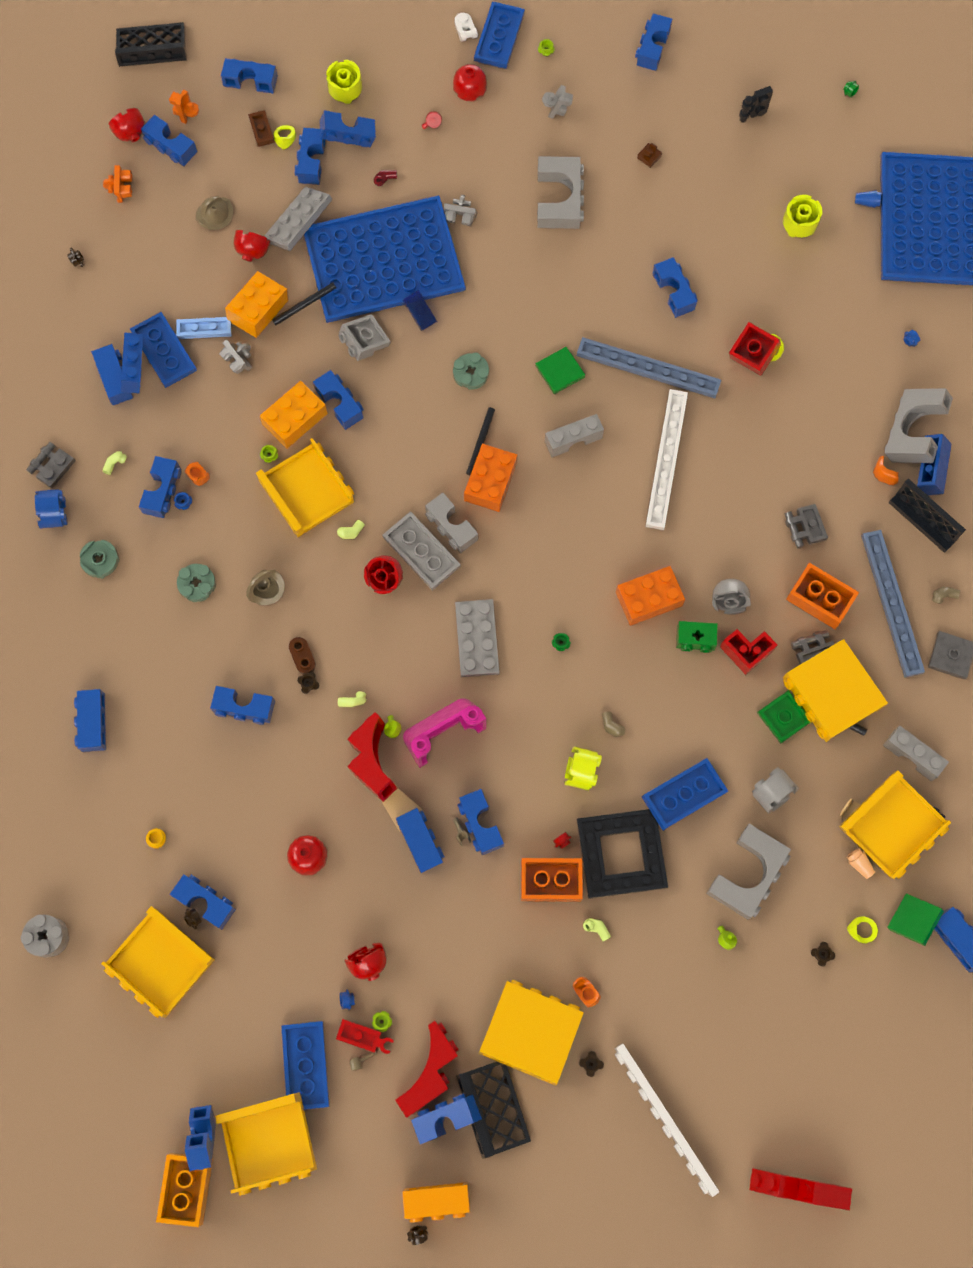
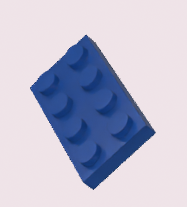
[474,1,525,69]
[130,312,197,388]
[642,758,728,830]
[281,1021,330,1110]

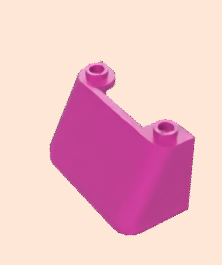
[403,698,486,768]

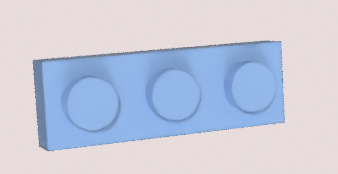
[176,317,232,339]

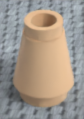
[846,848,875,879]

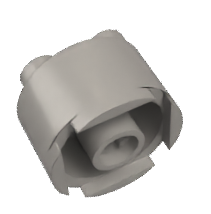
[752,767,799,814]
[21,915,69,958]

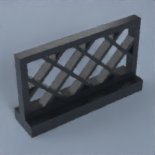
[115,22,187,67]
[889,478,966,553]
[456,1062,531,1158]

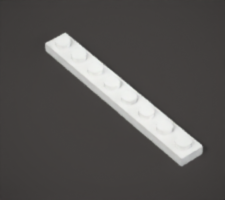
[645,389,688,530]
[614,1044,719,1197]

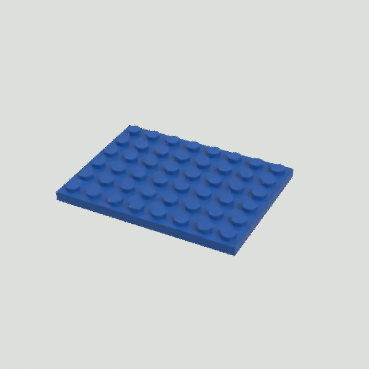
[880,152,973,285]
[304,195,466,323]

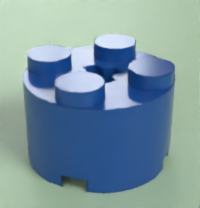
[35,489,68,529]

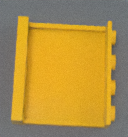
[256,438,354,537]
[783,639,888,742]
[839,770,951,879]
[101,906,215,1018]
[479,980,584,1086]
[215,1092,317,1196]

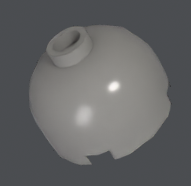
[712,579,751,615]

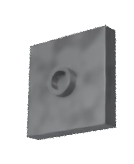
[928,631,973,679]

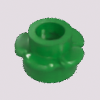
[843,81,859,98]
[552,633,571,651]

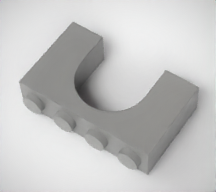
[537,156,584,229]
[885,388,953,463]
[706,824,791,920]

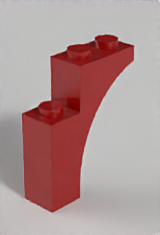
[347,712,397,802]
[395,1021,459,1118]
[749,1168,852,1211]

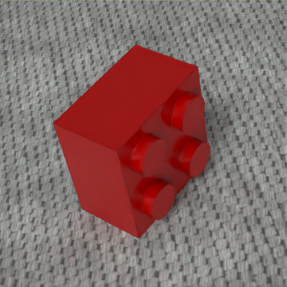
[729,322,781,376]

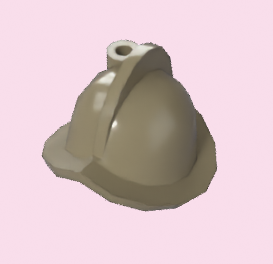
[196,196,233,230]
[246,570,285,605]

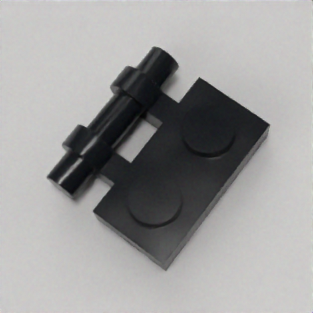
[739,86,773,123]

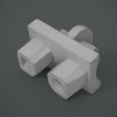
[542,85,573,118]
[444,195,477,226]
[219,339,252,374]

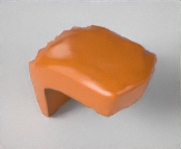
[873,455,899,485]
[184,461,210,486]
[573,977,601,1007]

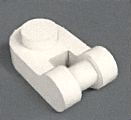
[455,13,478,42]

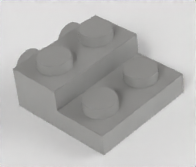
[339,314,391,361]

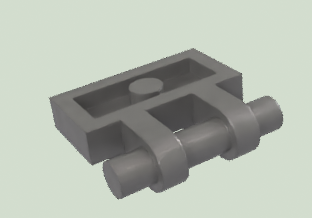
[26,442,75,489]
[784,504,828,548]
[791,630,834,664]

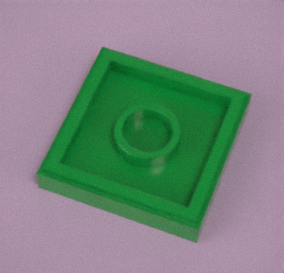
[535,347,585,394]
[757,690,811,744]
[887,893,944,946]

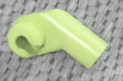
[102,451,127,475]
[337,520,365,539]
[338,691,367,707]
[583,918,611,942]

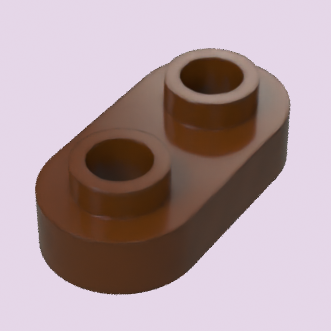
[289,637,316,675]

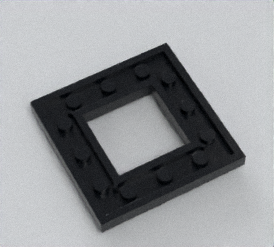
[577,809,668,899]

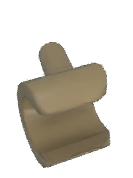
[453,818,471,846]
[350,1051,377,1071]

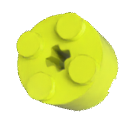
[326,60,362,104]
[783,195,822,238]
[564,747,602,790]

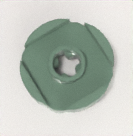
[453,352,489,390]
[80,540,119,579]
[177,564,216,602]

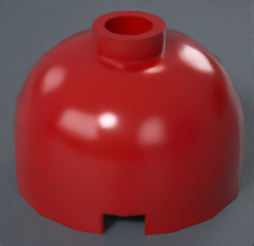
[453,64,487,101]
[109,108,145,142]
[233,230,270,262]
[364,555,403,594]
[287,835,328,876]
[344,943,387,981]

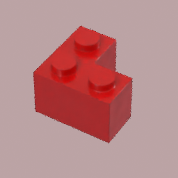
[720,629,778,675]

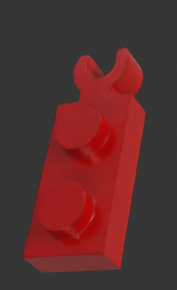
[336,1019,394,1054]

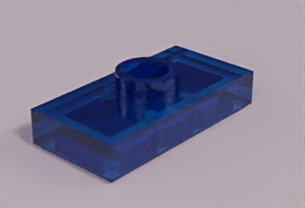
[403,290,437,331]

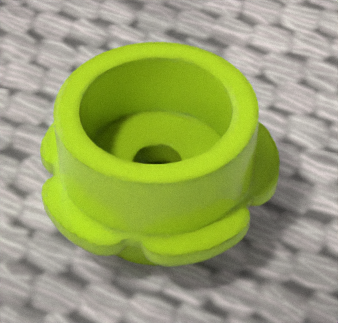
[538,39,555,56]
[260,445,278,463]
[372,1011,392,1032]

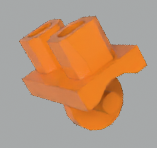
[169,90,199,124]
[103,165,132,203]

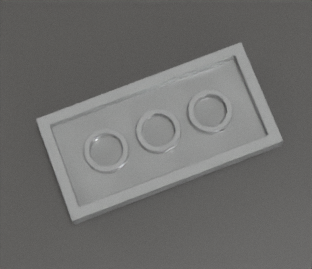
[264,187,333,251]
[382,511,461,591]
[455,599,499,677]

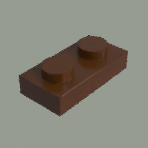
[248,110,274,147]

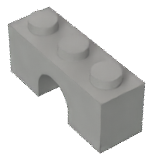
[545,414,604,457]
[425,493,478,553]
[883,726,949,781]

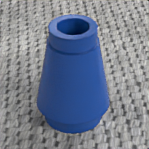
[855,190,881,208]

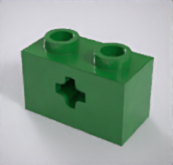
[676,621,718,653]

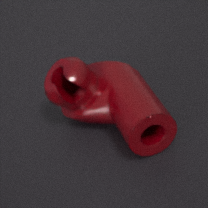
[373,170,397,186]

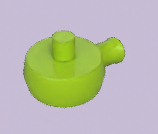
[384,715,401,738]
[718,926,737,950]

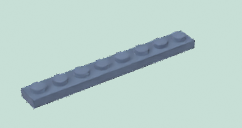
[577,337,721,398]
[861,530,925,678]

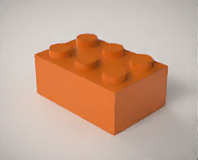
[464,444,517,512]
[786,562,859,629]
[616,566,685,626]
[521,858,583,902]

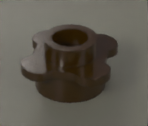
[67,247,84,267]
[297,672,320,694]
[184,908,202,929]
[811,942,835,967]
[579,1051,604,1077]
[407,1225,428,1245]

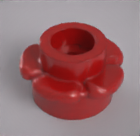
[553,832,571,849]

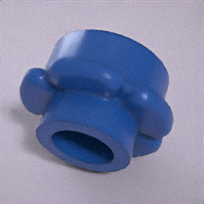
[903,330,920,347]
[174,492,192,510]
[340,990,355,1010]

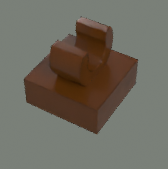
[637,143,662,168]

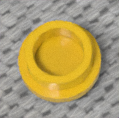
[146,828,166,849]

